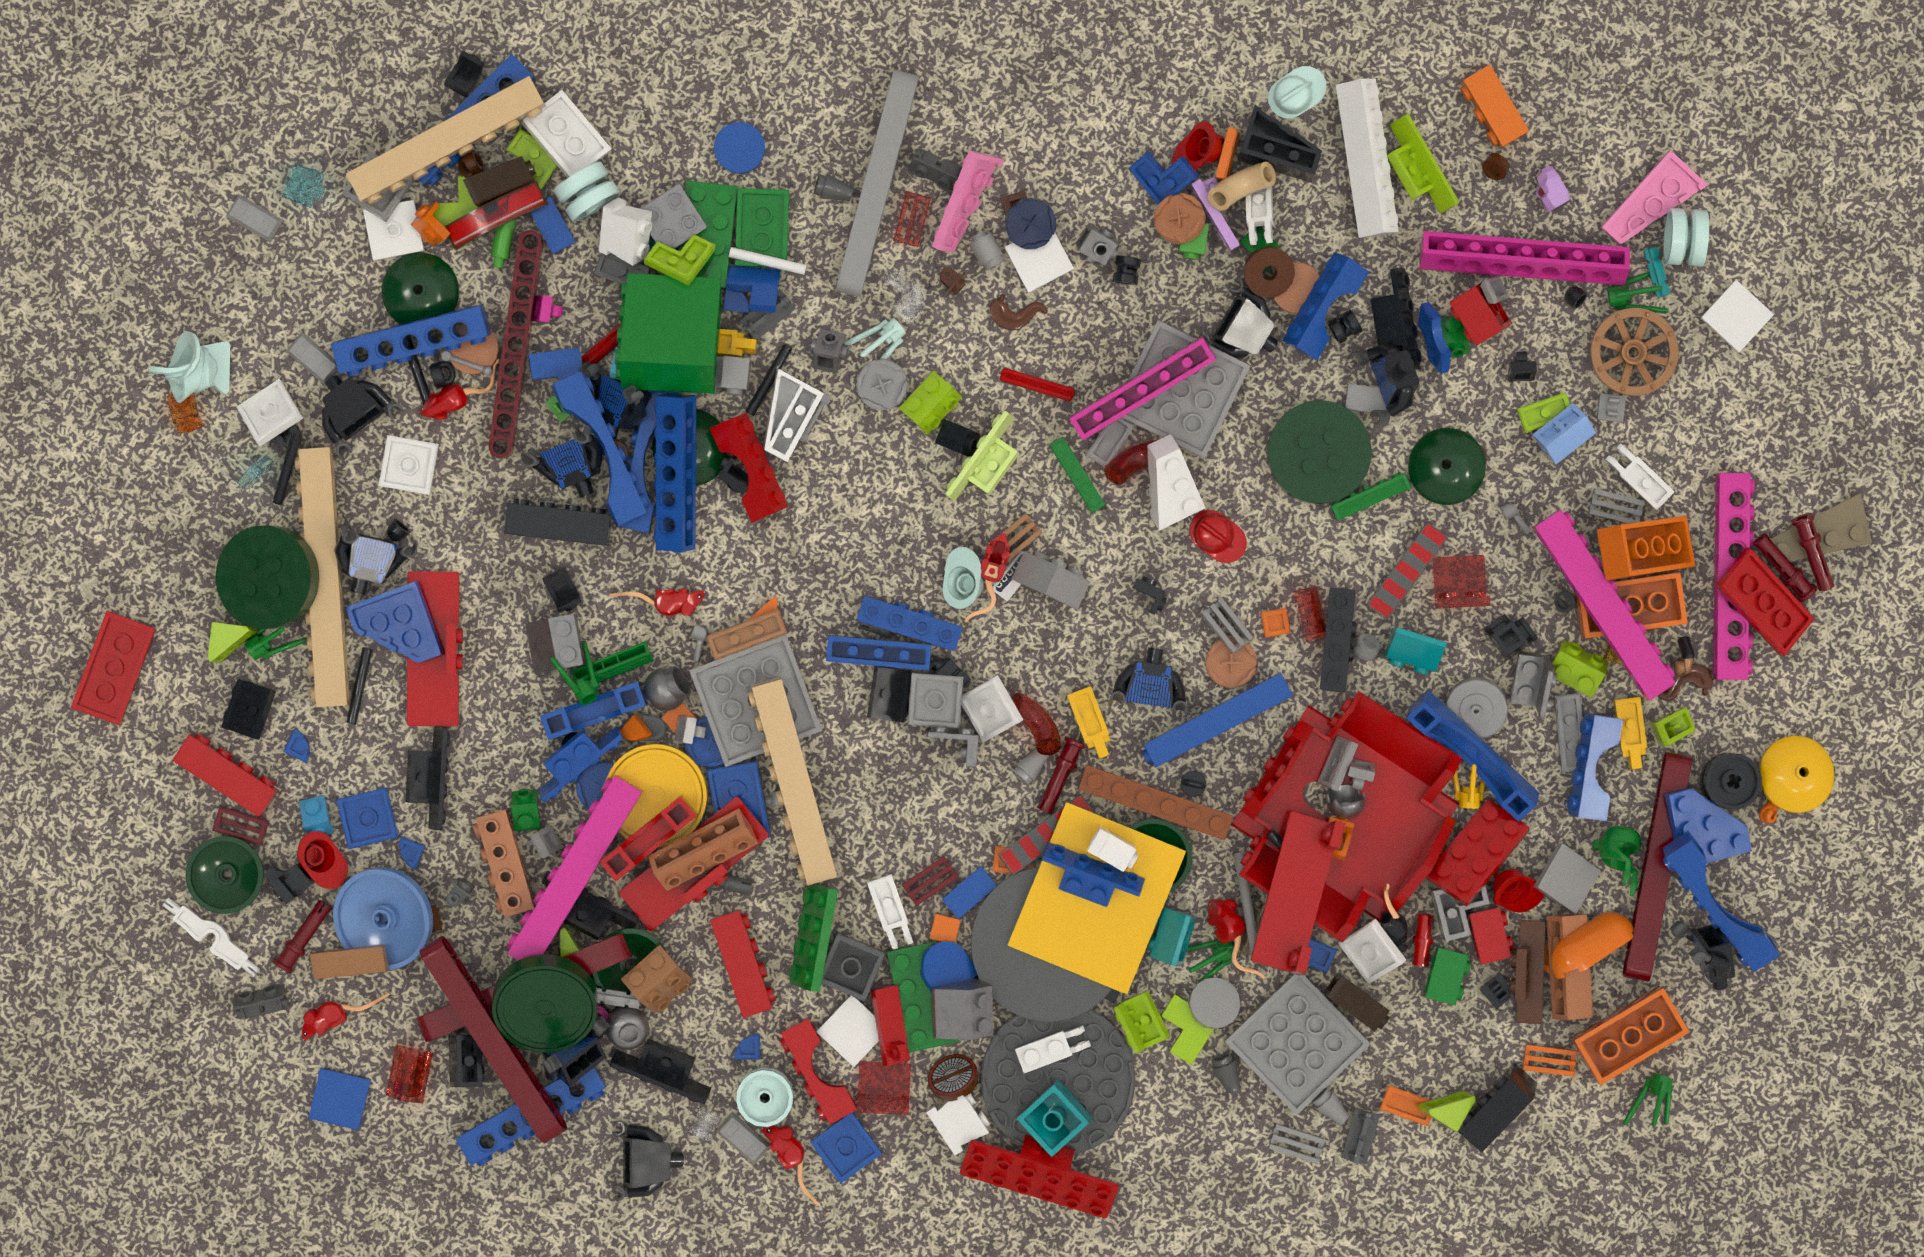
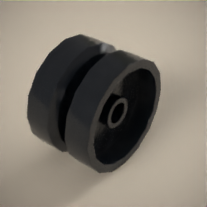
[1700,753,1762,810]

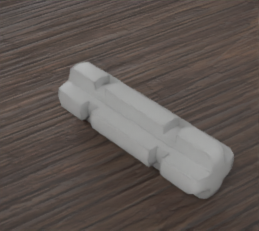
[596,987,640,1009]

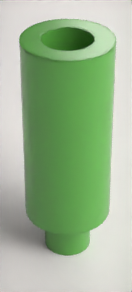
[490,219,516,268]

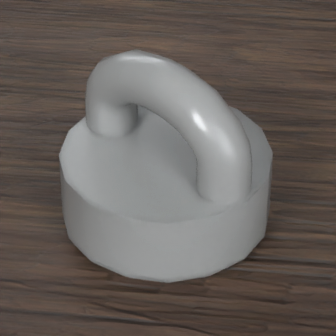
[1352,634,1381,661]

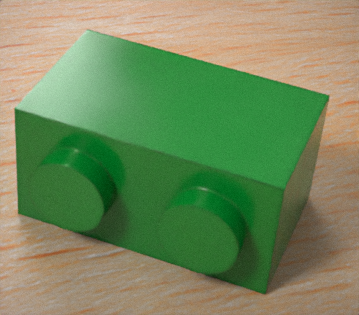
[1423,946,1471,1006]

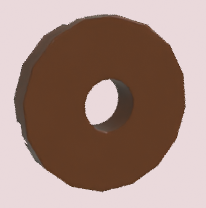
[1243,246,1295,298]

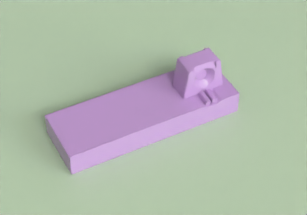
[1190,177,1240,252]

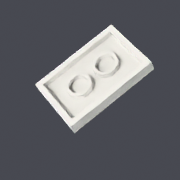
[522,90,611,178]

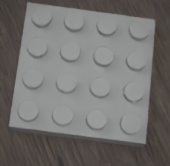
[1122,320,1251,458]
[689,634,822,767]
[1224,974,1370,1116]

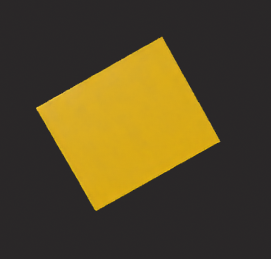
[1008,802,1186,994]

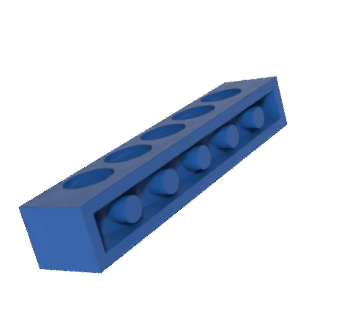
[418,54,535,187]
[331,304,492,376]
[654,393,696,553]
[456,1066,607,1166]

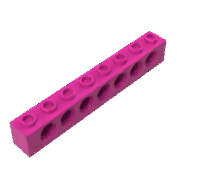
[1419,231,1630,286]
[1713,473,1755,680]

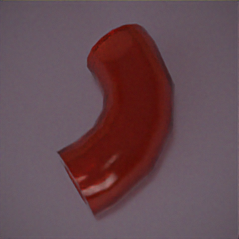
[1104,439,1159,485]
[1011,692,1061,755]

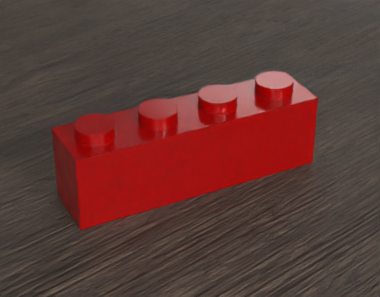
[172,733,279,817]
[710,909,776,1018]

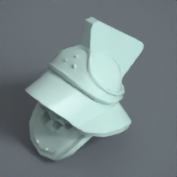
[149,331,230,403]

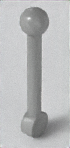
[441,351,493,376]
[799,394,831,442]

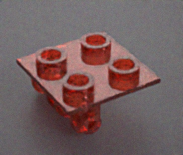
[857,1061,911,1115]

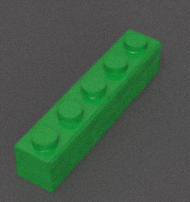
[1049,436,1106,514]
[1330,472,1411,521]
[571,641,654,683]

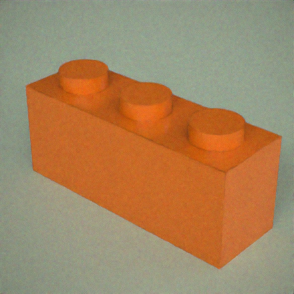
[1460,64,1529,149]

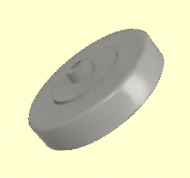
[1446,677,1508,739]

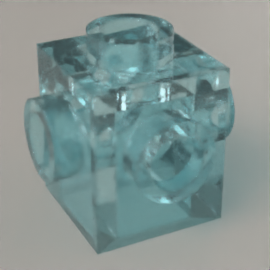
[282,163,326,208]

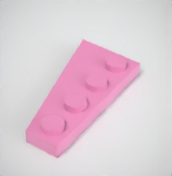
[932,150,1004,253]
[1600,150,1708,245]

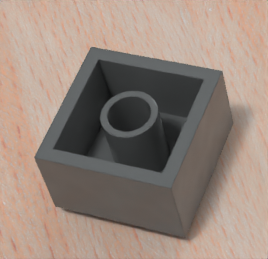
[822,932,885,1002]

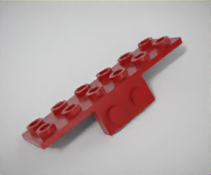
[407,571,463,726]
[619,796,769,931]
[959,1135,1119,1218]

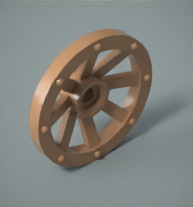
[1590,308,1679,396]

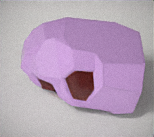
[1536,166,1571,213]

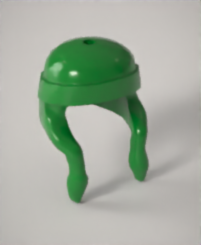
[1592,826,1641,896]

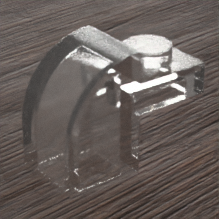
[882,270,926,327]

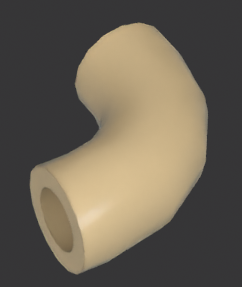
[1208,162,1276,211]

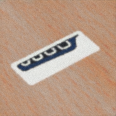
[993,551,1024,601]

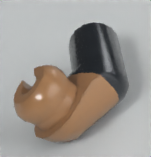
[1674,636,1695,675]

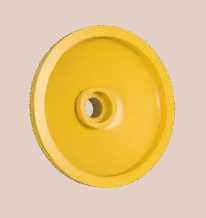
[1759,736,1834,813]

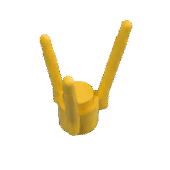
[1448,748,1486,809]

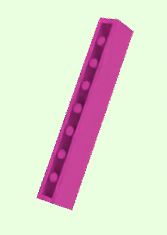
[1532,510,1676,701]
[506,775,643,960]

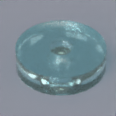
[237,454,274,491]

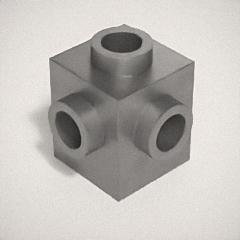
[1076,222,1118,266]
[810,329,849,373]

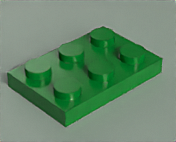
[735,188,789,267]

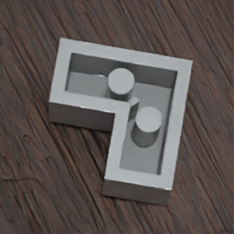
[715,356,752,396]
[1011,551,1090,610]
[1430,886,1490,942]

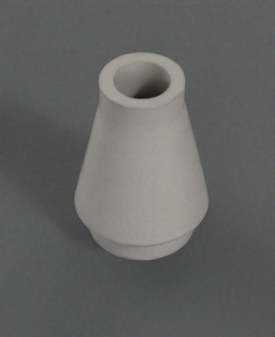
[1012,747,1049,785]
[1312,1087,1349,1125]

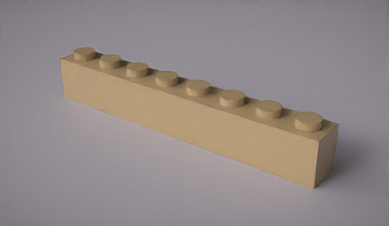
[346,76,546,205]
[748,677,837,886]

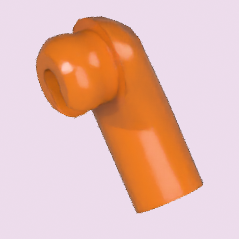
[1759,800,1779,824]

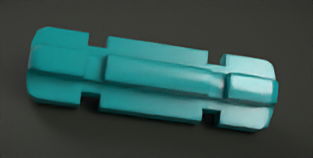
[1643,247,1670,297]

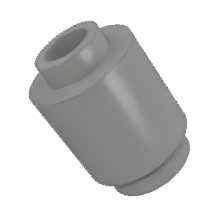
[969,230,1004,271]

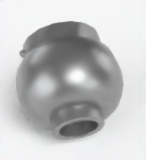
[643,666,691,711]
[606,1005,649,1050]

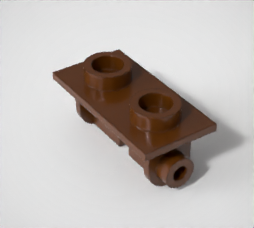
[940,267,966,296]

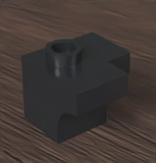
[1484,614,1538,661]
[264,863,315,904]

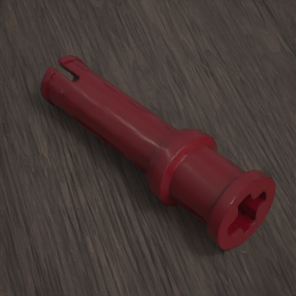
[1791,513,1835,591]
[1753,533,1817,602]
[1037,736,1087,815]
[272,899,332,974]

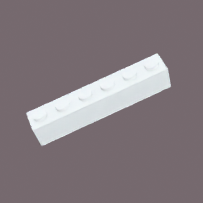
[1336,79,1399,238]

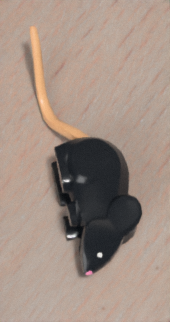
[1381,884,1408,953]

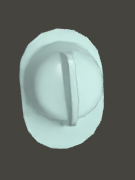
[1268,66,1326,118]
[943,547,984,609]

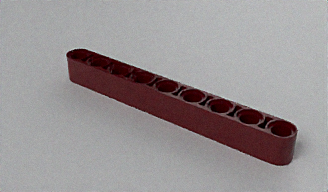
[489,230,544,459]
[1623,752,1692,982]
[416,933,632,1042]
[420,936,567,1143]

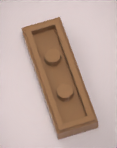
[706,609,788,660]
[310,944,389,979]

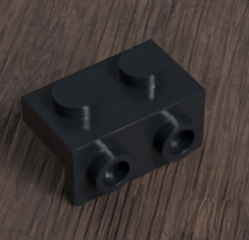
[867,666,912,723]
[222,679,276,740]

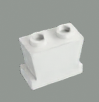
[599,198,652,266]
[1087,825,1138,872]
[926,1093,990,1155]

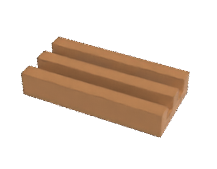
[986,513,1042,562]

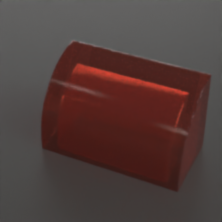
[1292,586,1326,642]
[386,1045,433,1104]

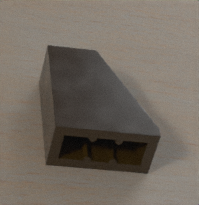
[463,156,536,208]
[1323,972,1390,1032]

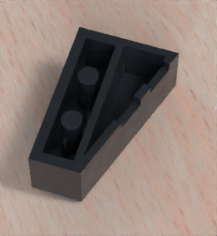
[1237,105,1322,183]
[1459,1063,1537,1152]

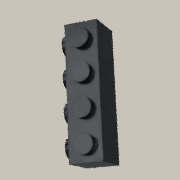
[504,499,612,546]

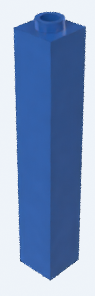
[1141,673,1293,768]

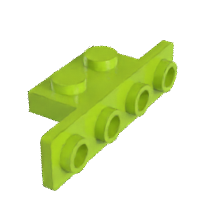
[1387,114,1459,213]

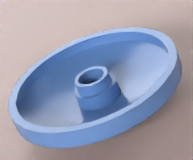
[333,867,433,970]

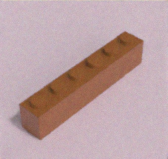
[1077,764,1233,840]

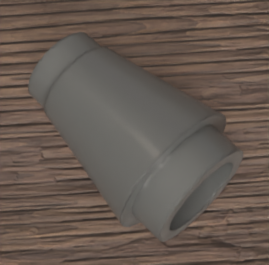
[814,174,854,201]
[1211,1053,1241,1093]

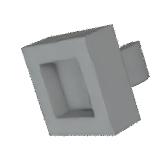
[1596,393,1626,422]
[674,715,706,744]
[1347,758,1375,790]
[527,825,563,859]

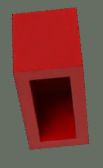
[1467,906,1514,965]

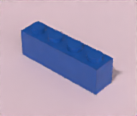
[826,635,931,671]

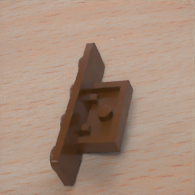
[1510,920,1546,1024]

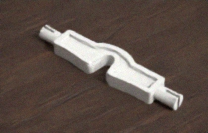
[162,898,260,977]

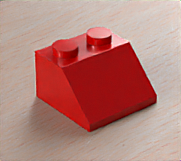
[1450,282,1513,346]

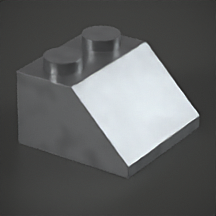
[525,614,585,674]
[932,978,993,1040]

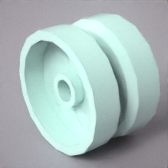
[553,161,620,222]
[1663,208,1709,267]
[736,1067,794,1127]

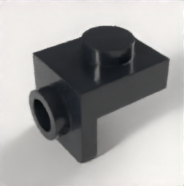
[444,51,484,98]
[935,419,980,457]
[718,455,749,495]
[542,567,582,613]
[1132,576,1167,615]

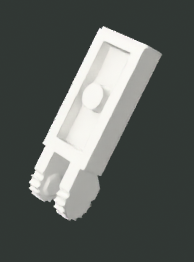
[1245,186,1274,245]
[1605,444,1674,511]
[867,874,913,950]
[1015,1025,1091,1073]

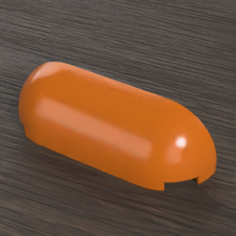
[1552,911,1634,979]

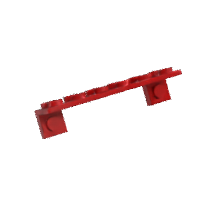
[1251,812,1346,975]

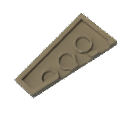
[1769,493,1872,566]

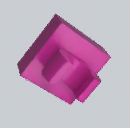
[533,295,563,323]

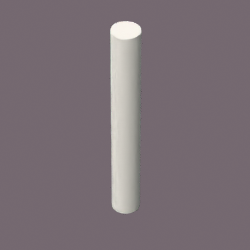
[729,247,807,275]

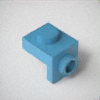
[299,795,334,835]

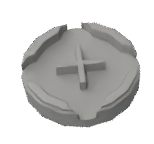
[856,358,908,410]
[1188,977,1240,1029]

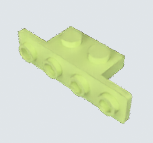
[945,411,1020,502]

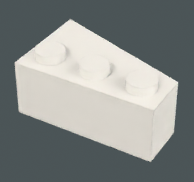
[763,369,824,462]
[1147,434,1205,531]

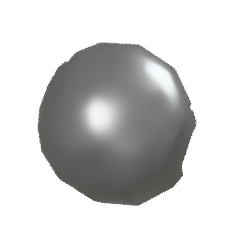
[1326,785,1366,819]

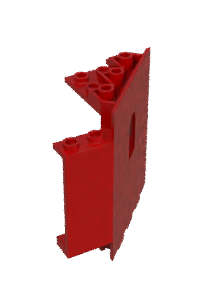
[1231,691,1463,943]

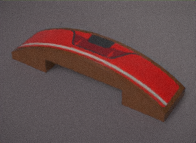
[445,181,548,250]

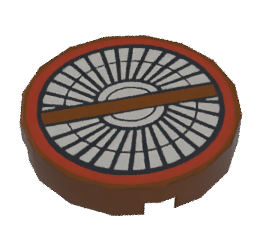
[928,1054,979,1101]

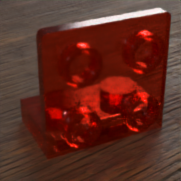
[1432,555,1490,609]

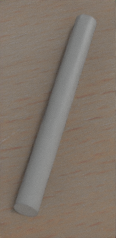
[1234,853,1257,954]

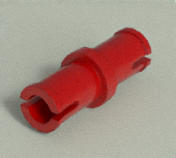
[1412,913,1434,967]

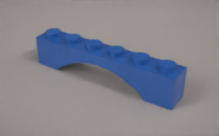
[551,371,649,527]
[620,390,680,534]
[1406,690,1540,822]
[1663,831,1780,972]

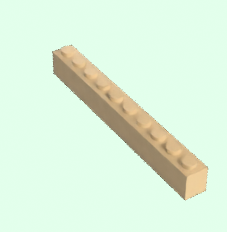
[295,447,350,707]

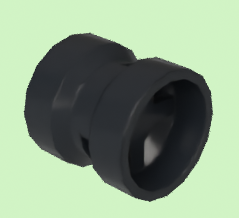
[1112,255,1141,285]
[1327,309,1362,344]

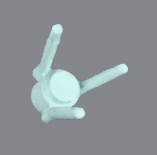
[845,318,906,359]

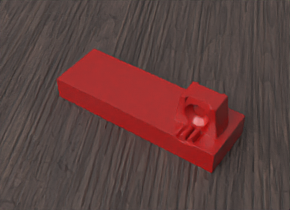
[870,984,910,1066]

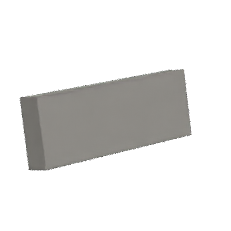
[1554,693,1583,773]

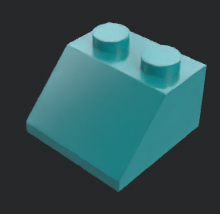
[1384,627,1447,675]
[1148,907,1197,966]
[1017,1079,1093,1157]

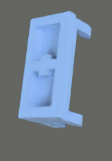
[1532,403,1596,464]

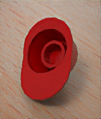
[1172,121,1225,171]
[1189,510,1247,563]
[297,831,348,889]
[1492,868,1544,913]

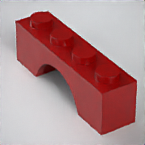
[710,412,788,523]
[599,795,698,882]
[779,1017,857,1124]

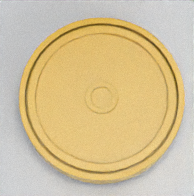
[603,743,708,848]

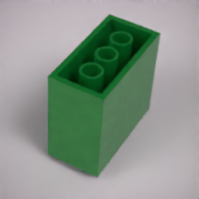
[615,273,722,394]

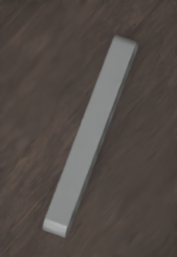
[836,69,919,297]

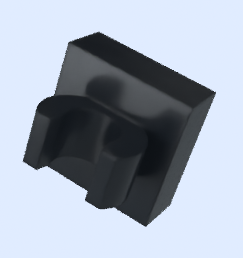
[1508,351,1537,382]
[1480,973,1515,1009]

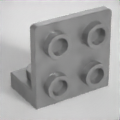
[640,183,706,249]
[1510,651,1557,719]
[926,727,979,767]

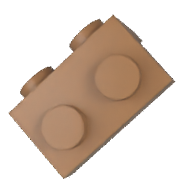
[621,945,693,1013]

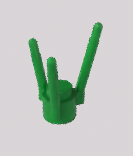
[1607,272,1669,313]
[245,627,307,660]
[550,641,600,705]
[1187,938,1234,983]
[1623,1073,1674,1127]

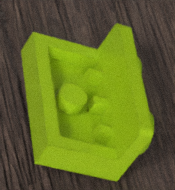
[899,370,962,435]
[1551,640,1609,698]
[1114,990,1170,1054]

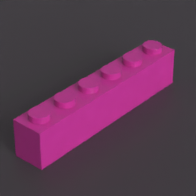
[1069,336,1216,441]

